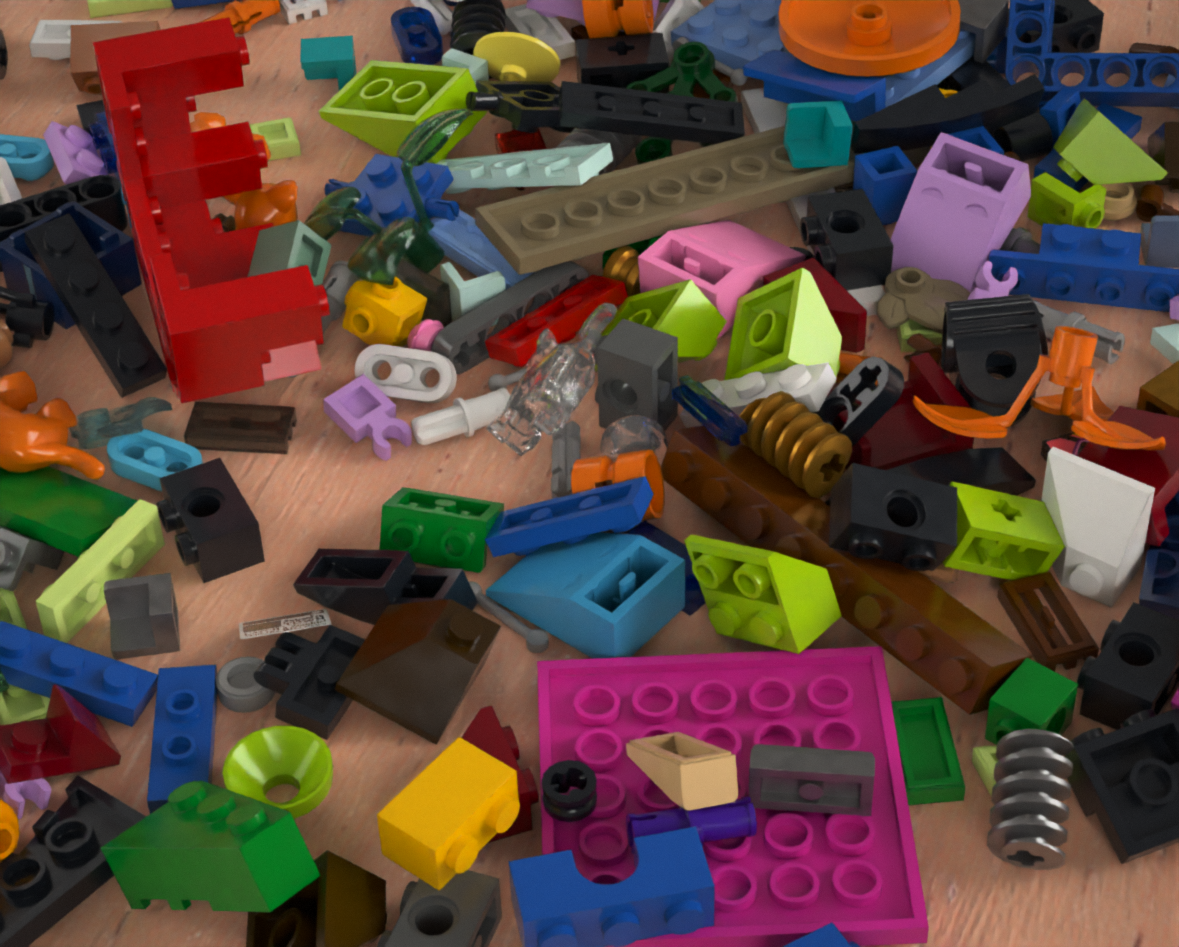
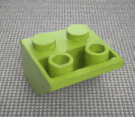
[684,534,842,654]

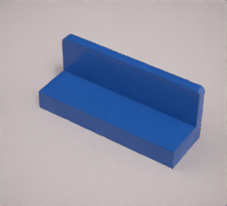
[743,50,886,122]

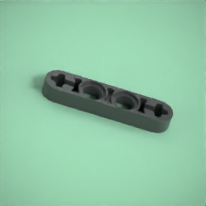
[431,260,589,374]

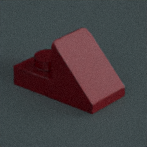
[0,684,121,784]

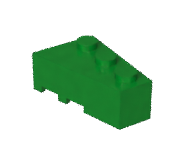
[101,780,321,912]

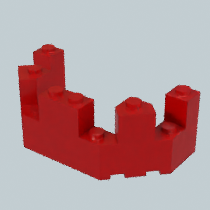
[92,17,330,403]

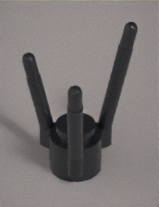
[0,286,55,348]

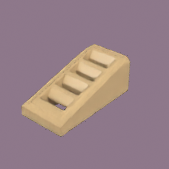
[626,732,738,811]

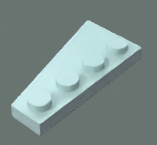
[436,143,613,194]

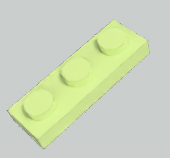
[35,499,165,643]

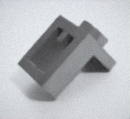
[0,526,64,591]

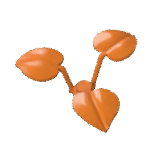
[913,326,1166,450]

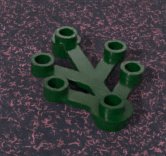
[626,42,738,165]

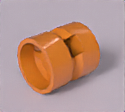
[582,0,654,39]
[571,449,665,521]

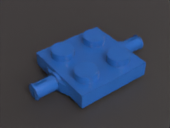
[325,154,459,244]

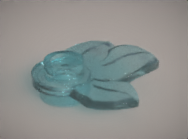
[69,397,173,449]

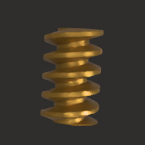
[736,391,852,498]

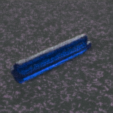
[672,375,748,447]

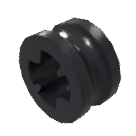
[541,760,597,822]

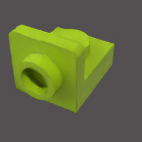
[1027,172,1106,229]

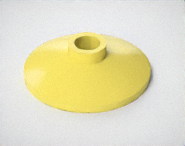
[473,32,560,82]

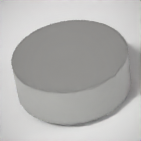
[216,657,275,713]

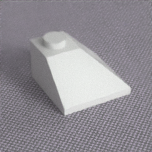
[1041,446,1155,607]

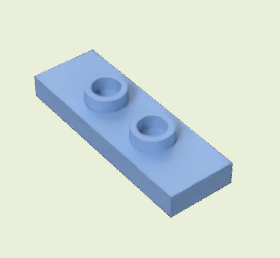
[420,209,535,290]

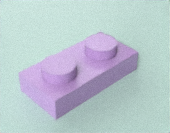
[43,121,108,184]

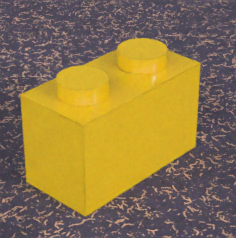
[377,737,520,891]

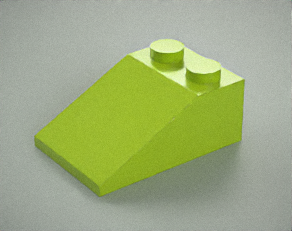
[318,60,487,164]

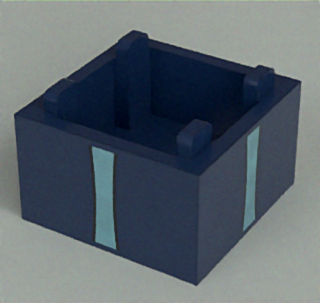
[0,201,142,329]

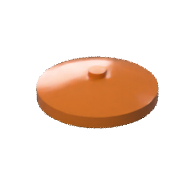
[778,0,961,77]

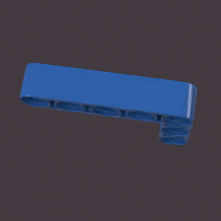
[1005,0,1179,107]

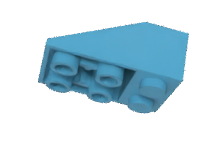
[486,532,685,659]

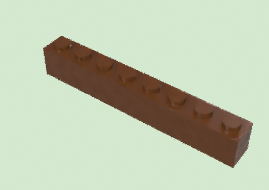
[661,424,1032,715]

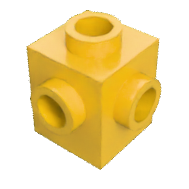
[342,270,428,347]

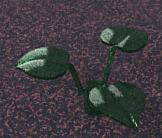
[304,109,473,285]

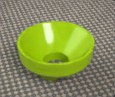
[222,726,333,819]

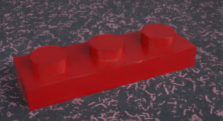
[485,274,628,367]

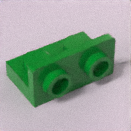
[379,487,504,573]

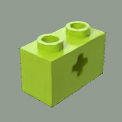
[942,481,1065,581]

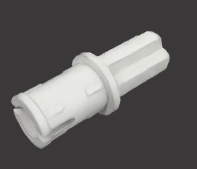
[411,387,515,445]

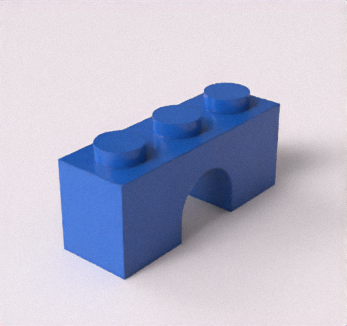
[853,126,1004,225]
[508,826,715,947]

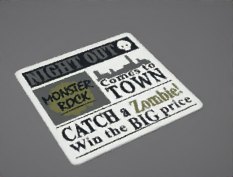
[239,609,331,639]

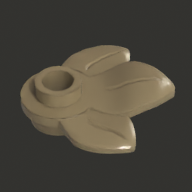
[876,267,971,334]

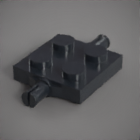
[466,81,575,133]

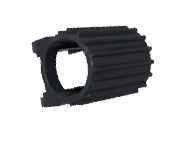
[941,294,1048,427]

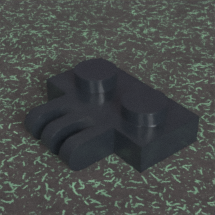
[253,625,365,740]

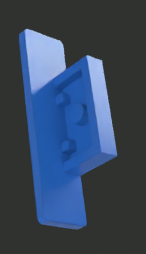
[988,223,1179,312]

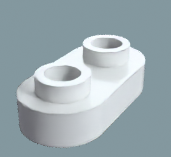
[354,344,457,403]

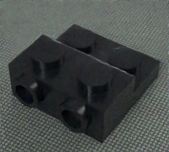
[1064,708,1179,864]

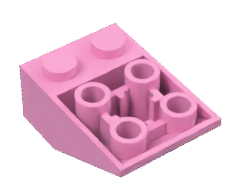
[638,220,806,339]

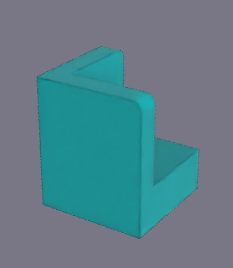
[300,36,357,91]
[783,100,853,168]

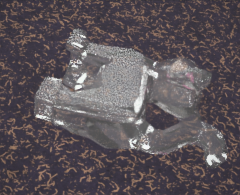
[486,303,617,456]

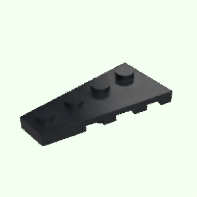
[0,775,146,947]

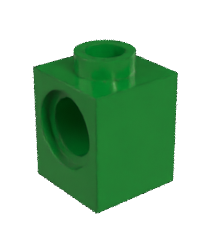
[985,658,1078,745]

